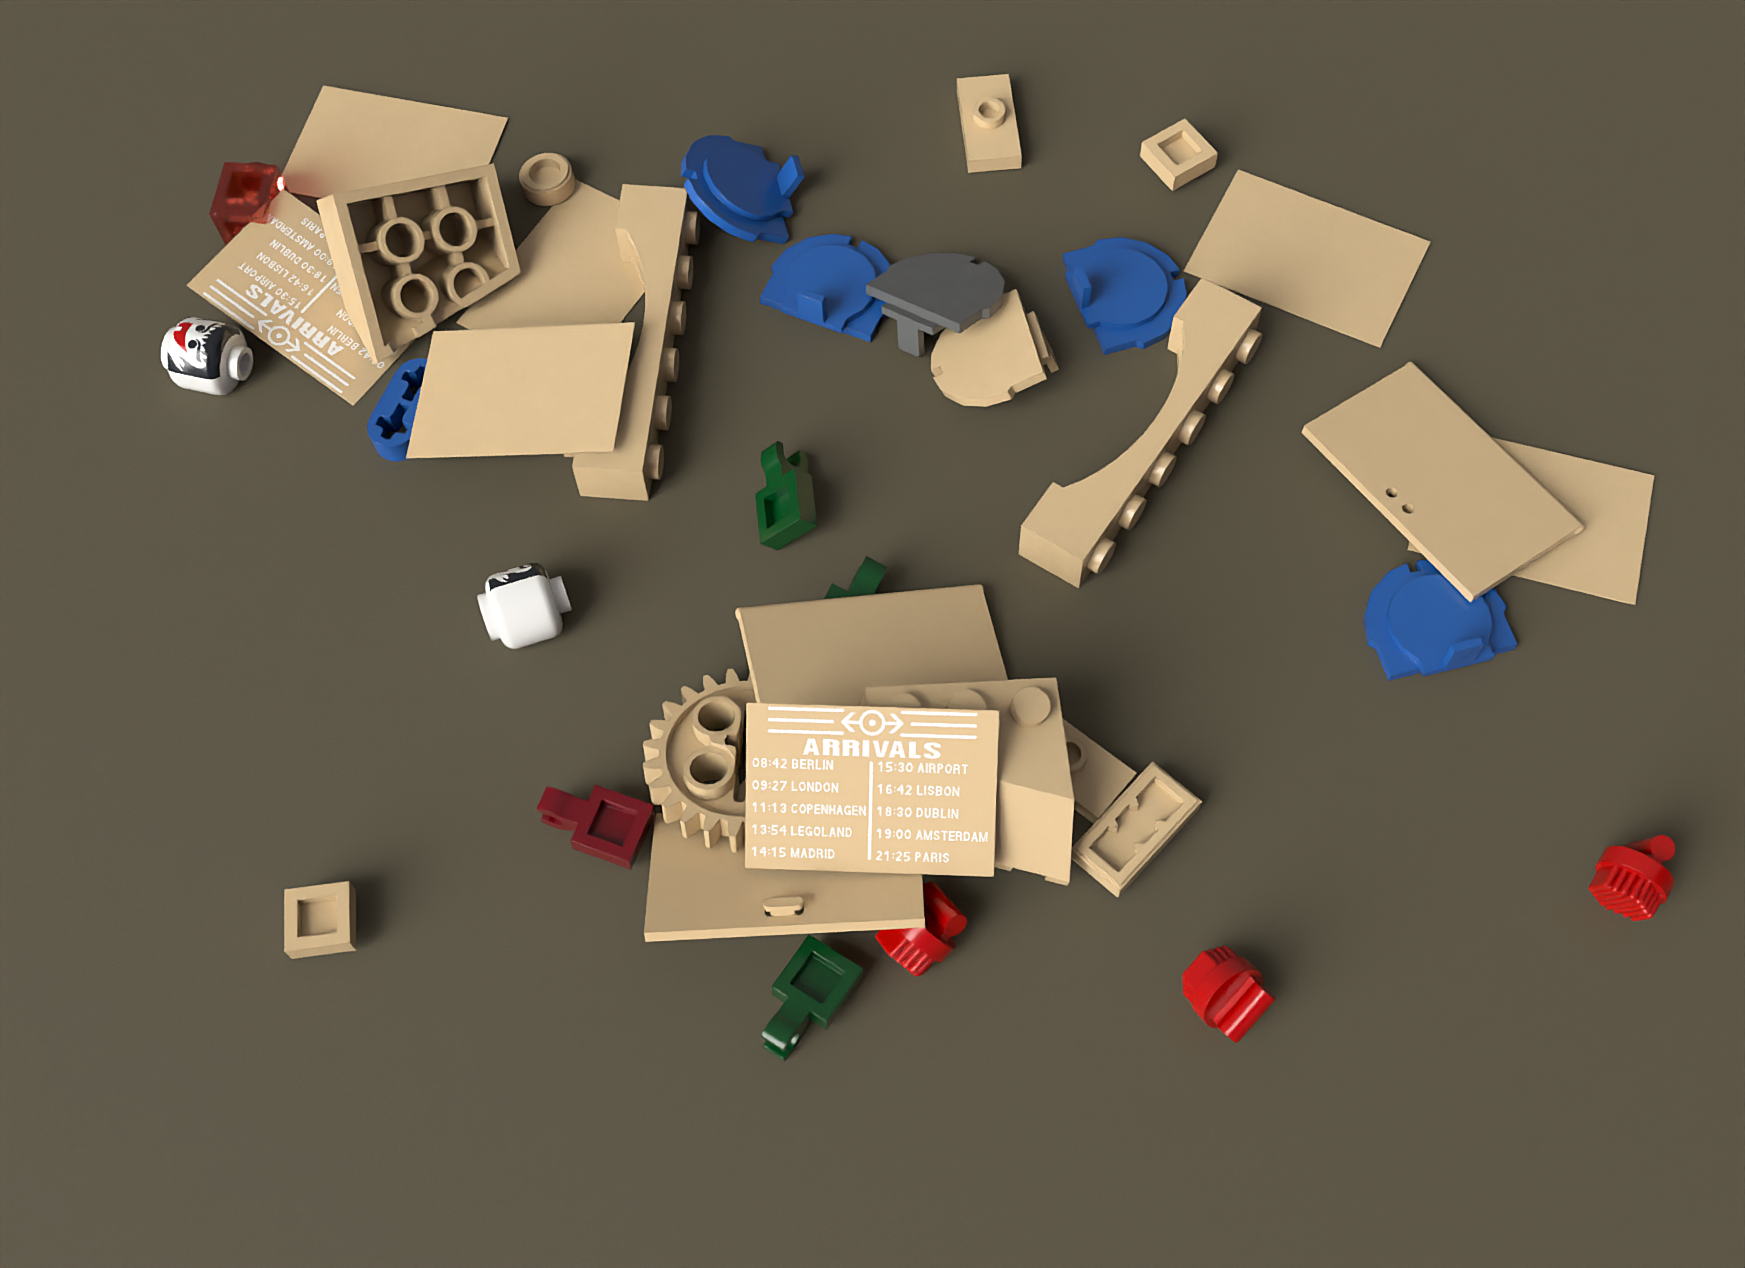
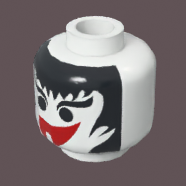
[161,317,253,395]
[477,563,572,649]

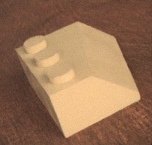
[317,163,521,364]
[859,677,1074,886]

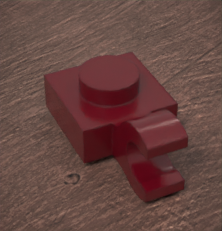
[536,784,656,870]

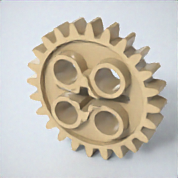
[643,668,757,853]

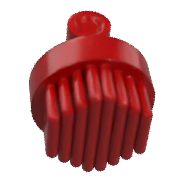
[1588,835,1676,922]
[875,881,967,977]
[1182,945,1276,1043]

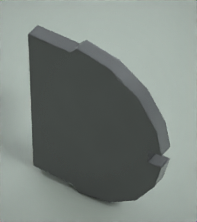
[866,253,1005,358]

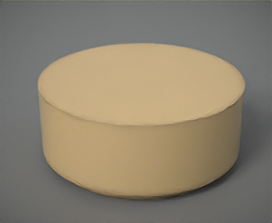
[519,153,576,206]

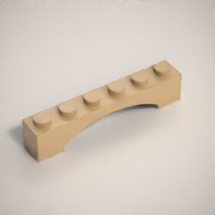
[572,184,700,501]
[1019,277,1263,588]

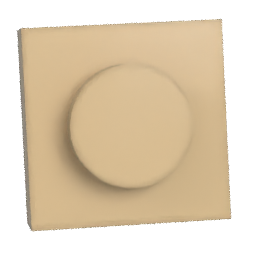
[1140,118,1218,191]
[284,881,357,959]

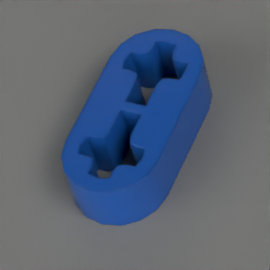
[367,358,427,462]

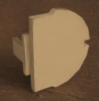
[931,289,1059,407]

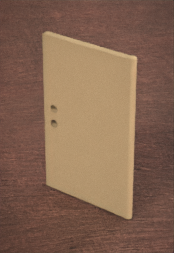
[1301,362,1584,603]
[735,584,1008,706]
[644,813,925,942]

